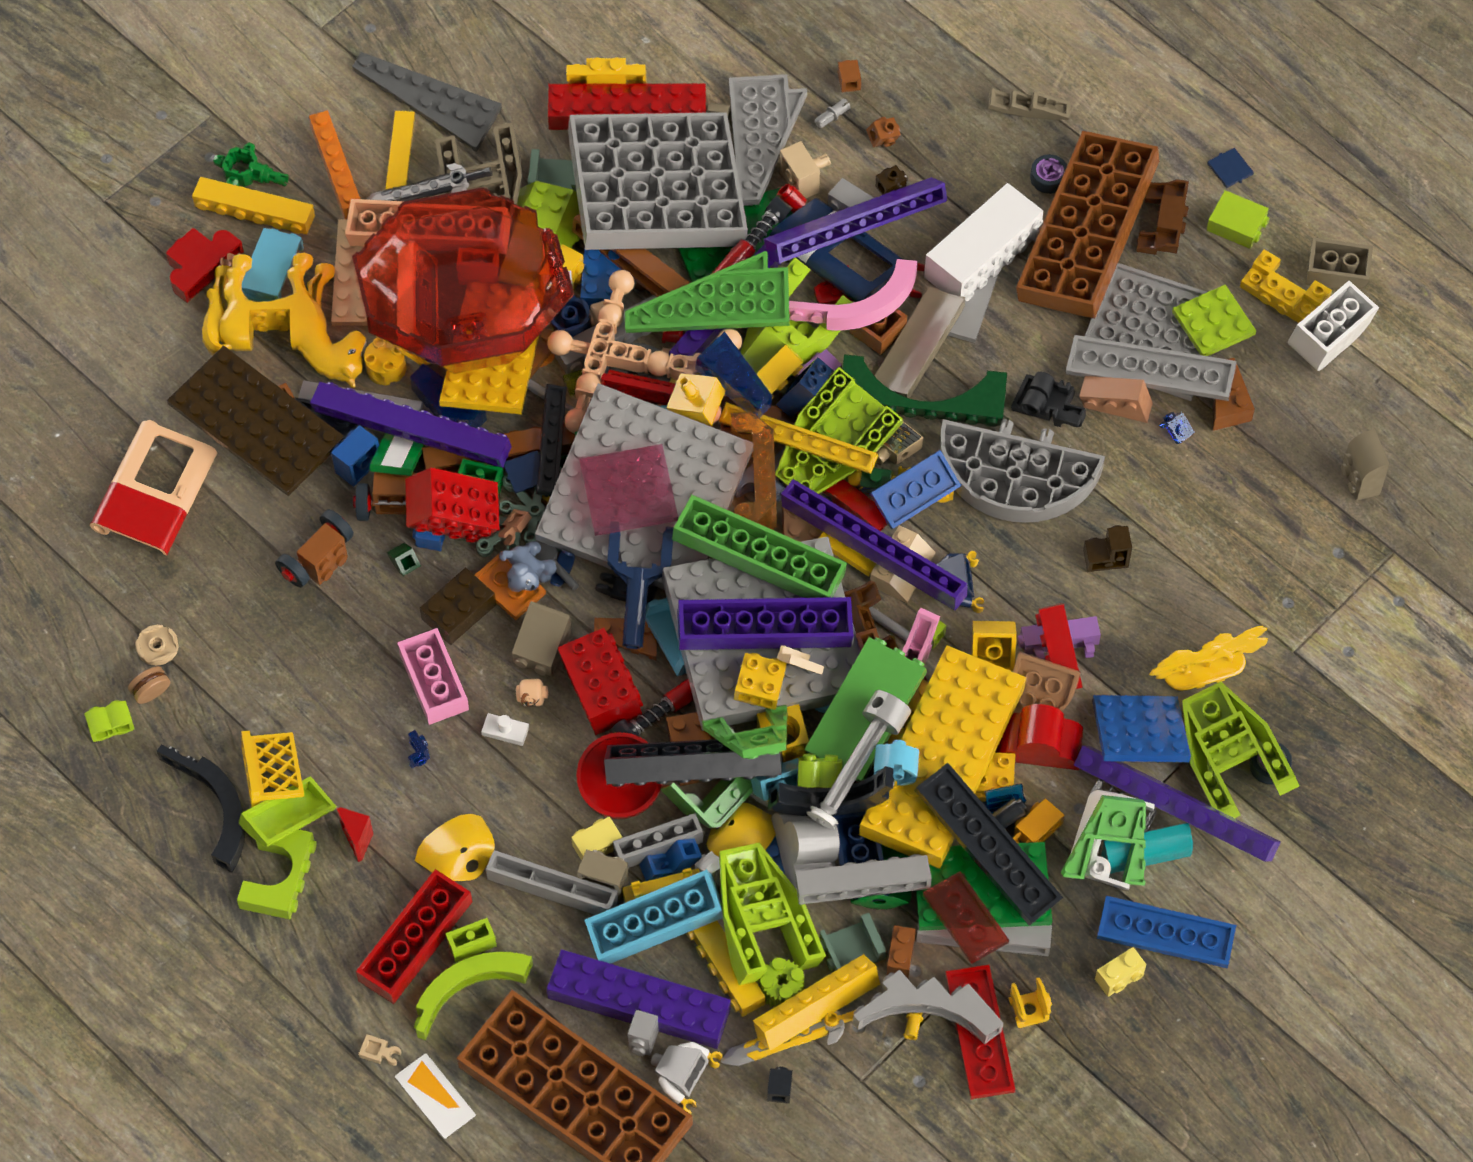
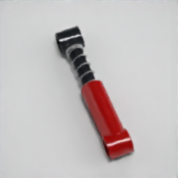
[712,196,792,274]
[610,679,694,737]

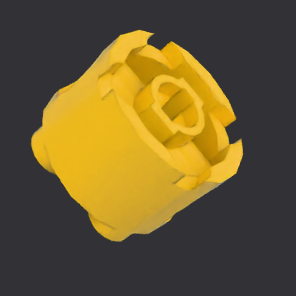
[364,337,407,386]

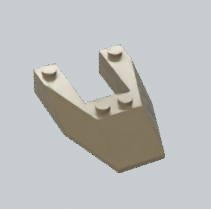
[435,122,522,230]

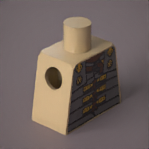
[876,422,923,464]

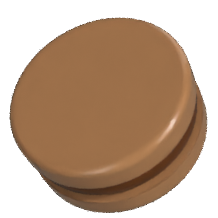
[128,666,171,704]

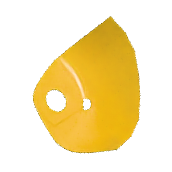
[706,802,776,857]
[415,814,495,881]

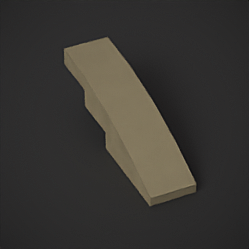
[988,89,1071,120]

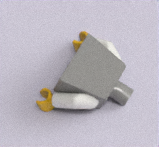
[651,1042,722,1114]

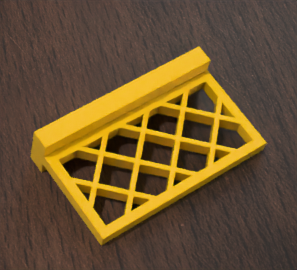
[241,731,304,807]

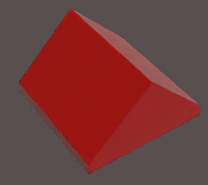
[337,807,373,862]

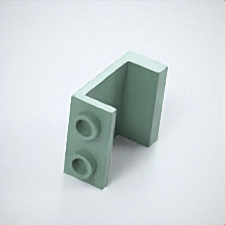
[528,149,577,192]
[820,913,886,972]

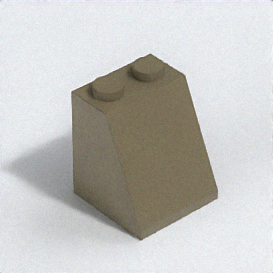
[512,601,572,677]

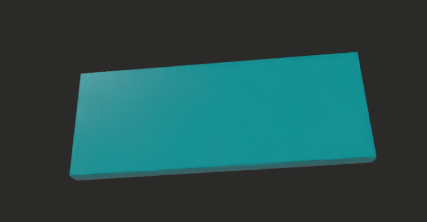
[1101,823,1193,874]

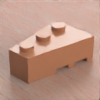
[1079,376,1153,423]

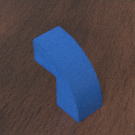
[639,838,702,881]

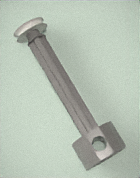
[807,690,911,830]

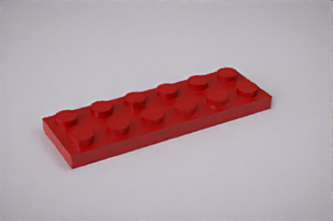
[945,965,1016,1099]

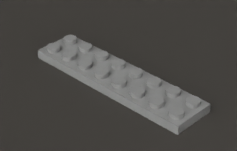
[1066,335,1236,401]

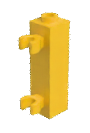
[622,868,700,903]

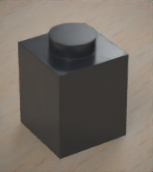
[767,1066,793,1104]

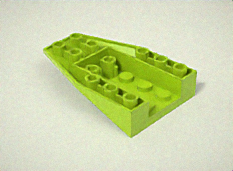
[775,367,903,494]

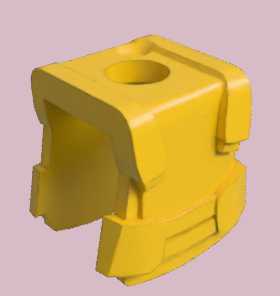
[1008,978,1052,1028]

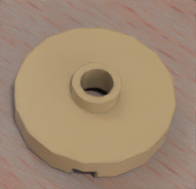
[135,624,179,666]

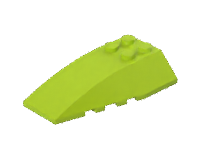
[499,181,581,291]

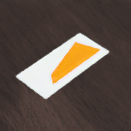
[395,1053,476,1138]

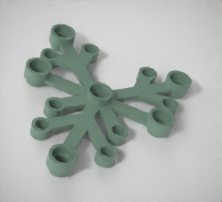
[476,452,562,557]

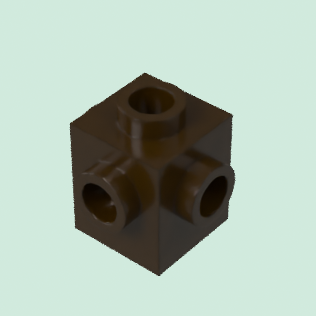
[875,165,908,195]

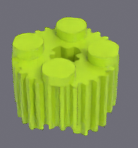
[760,957,805,1007]

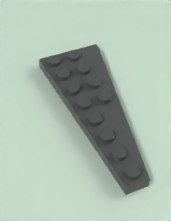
[352,52,502,152]

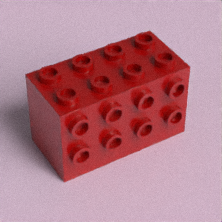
[405,467,500,543]
[557,627,643,736]

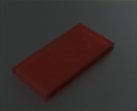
[923,871,1009,964]

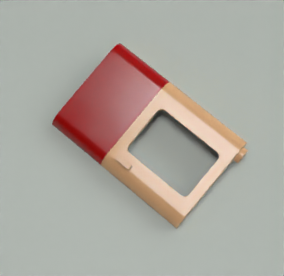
[90,420,217,555]

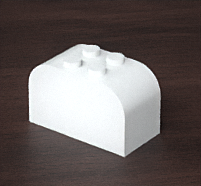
[1288,281,1379,371]

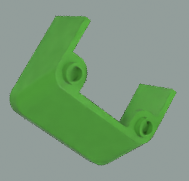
[660,727,753,828]

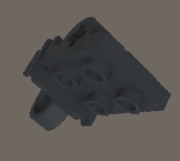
[1011,371,1086,427]

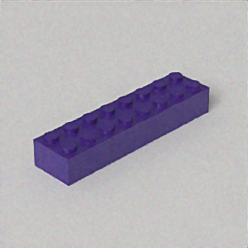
[677,597,854,650]
[547,949,731,1049]

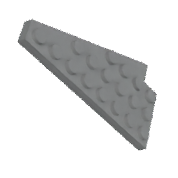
[729,74,807,205]

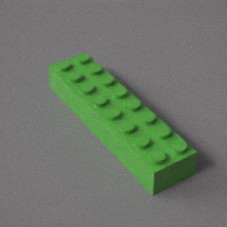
[672,495,847,598]

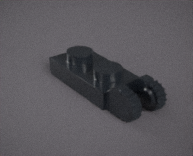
[595,572,657,604]

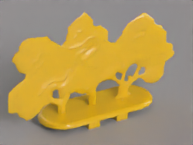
[1149,626,1268,691]

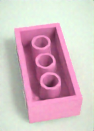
[397,628,469,725]

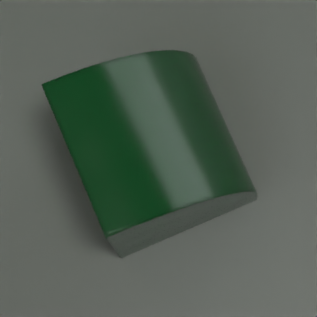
[386,542,421,576]

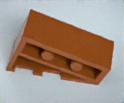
[1213,358,1255,431]

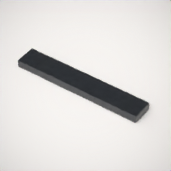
[536,384,567,497]

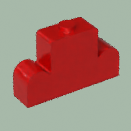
[166,228,244,303]

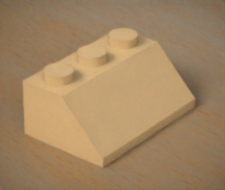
[870,525,936,603]

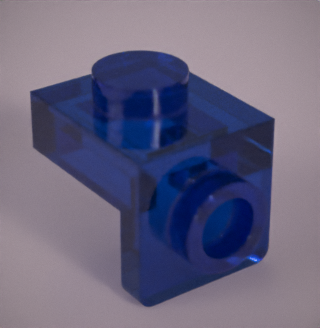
[1159,412,1195,444]
[408,730,430,768]

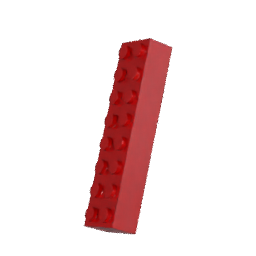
[548,83,706,130]

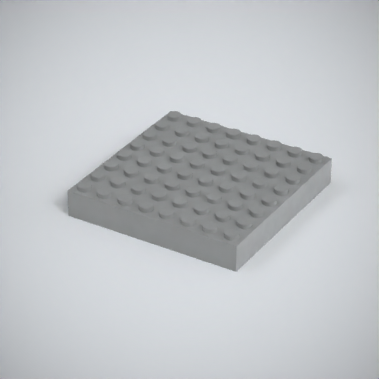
[568,112,748,250]
[535,383,754,590]
[662,537,860,731]

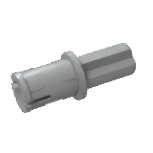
[815,98,850,128]

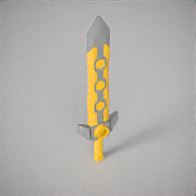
[721,1010,855,1066]

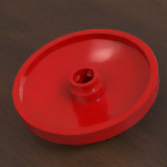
[576,732,663,819]

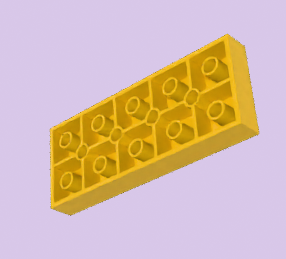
[859,645,1026,869]

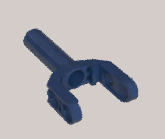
[607,522,674,649]

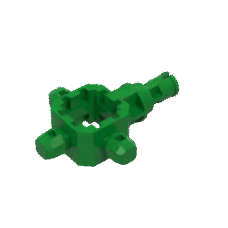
[213,142,289,187]

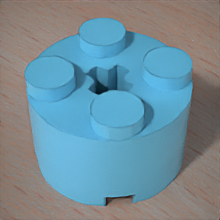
[874,740,919,785]

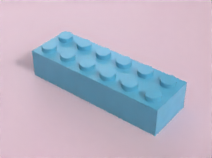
[585,870,723,964]

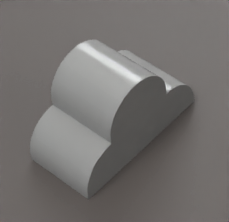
[771,813,840,888]

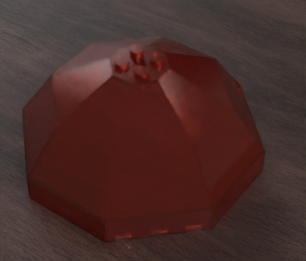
[352,187,574,374]

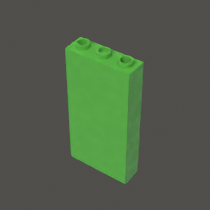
[804,637,927,782]

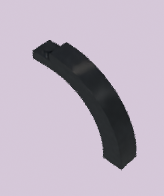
[768,766,895,816]

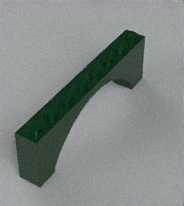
[842,354,1007,427]

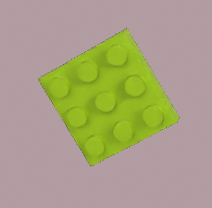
[1172,284,1256,356]

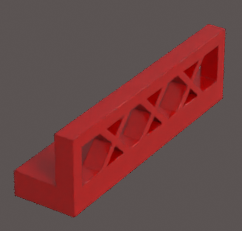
[601,370,676,405]

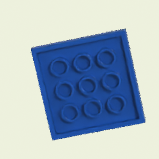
[1092,695,1191,762]

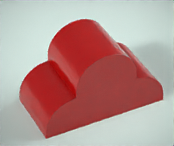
[995,704,1083,771]

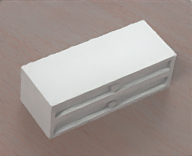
[924,183,1043,301]

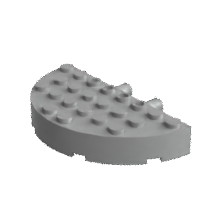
[940,419,1105,523]

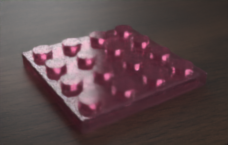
[579,444,678,536]

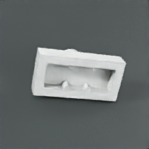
[481,713,529,746]

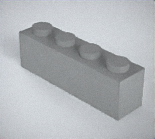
[613,813,703,868]

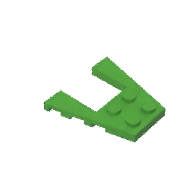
[702,705,788,759]
[1061,795,1146,886]

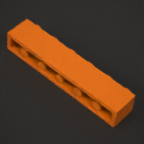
[309,110,360,219]

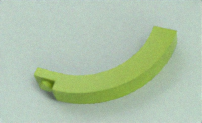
[414,952,533,1040]

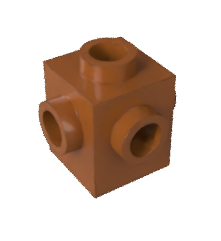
[866,117,901,147]

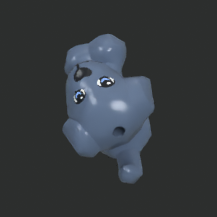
[499,541,557,592]

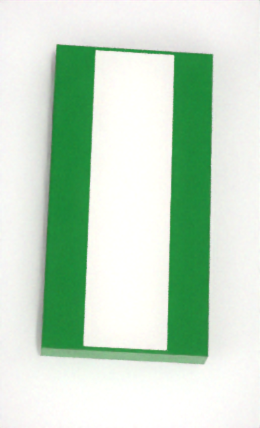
[370,433,425,476]

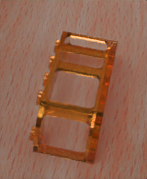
[731,412,777,530]

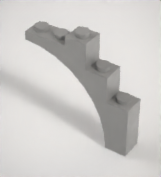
[852,970,1003,1044]

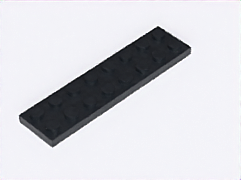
[914,763,1063,926]

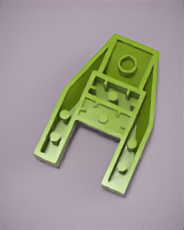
[736,258,853,378]
[1182,681,1299,818]
[719,843,826,985]

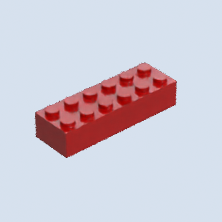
[356,869,472,1004]

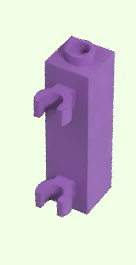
[1017,616,1101,660]

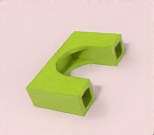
[237,829,317,920]

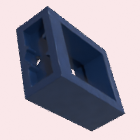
[776,357,833,418]

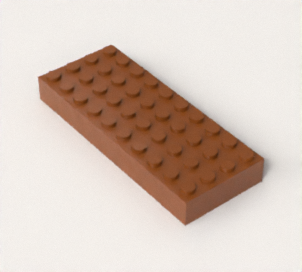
[1016,130,1159,319]
[457,990,693,1162]

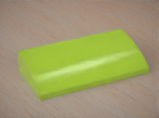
[239,776,337,847]

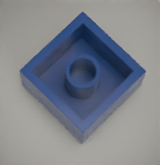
[331,425,379,487]

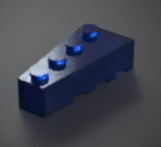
[695,331,773,421]
[410,363,487,428]

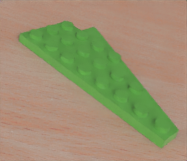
[625,251,790,333]

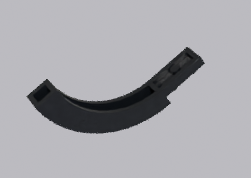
[157,744,246,873]

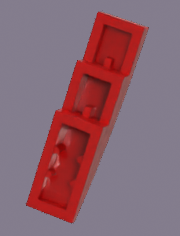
[822,480,888,531]

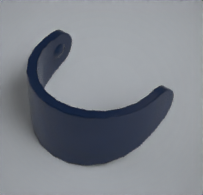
[550,549,575,587]

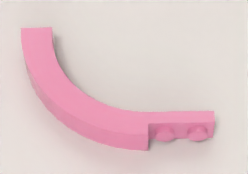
[789,259,917,330]

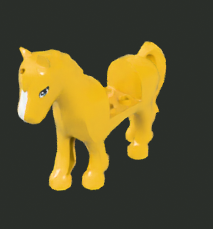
[202,253,367,388]

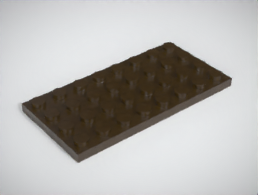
[167,345,345,496]

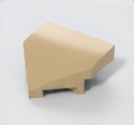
[777,645,824,675]

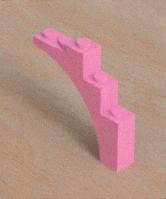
[902,608,940,664]

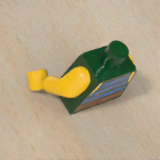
[848,466,911,496]

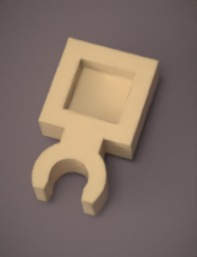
[359,1034,402,1066]

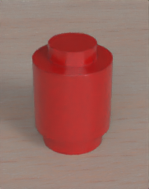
[778,184,807,213]

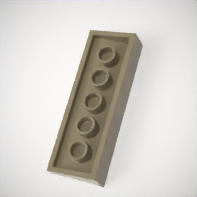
[875,286,965,399]

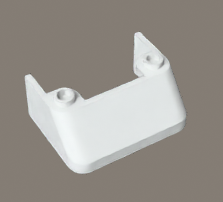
[1071,790,1155,891]

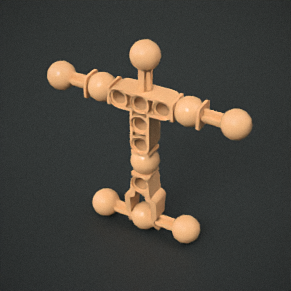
[547,270,742,434]

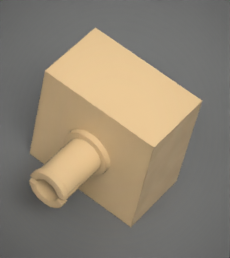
[780,141,831,198]

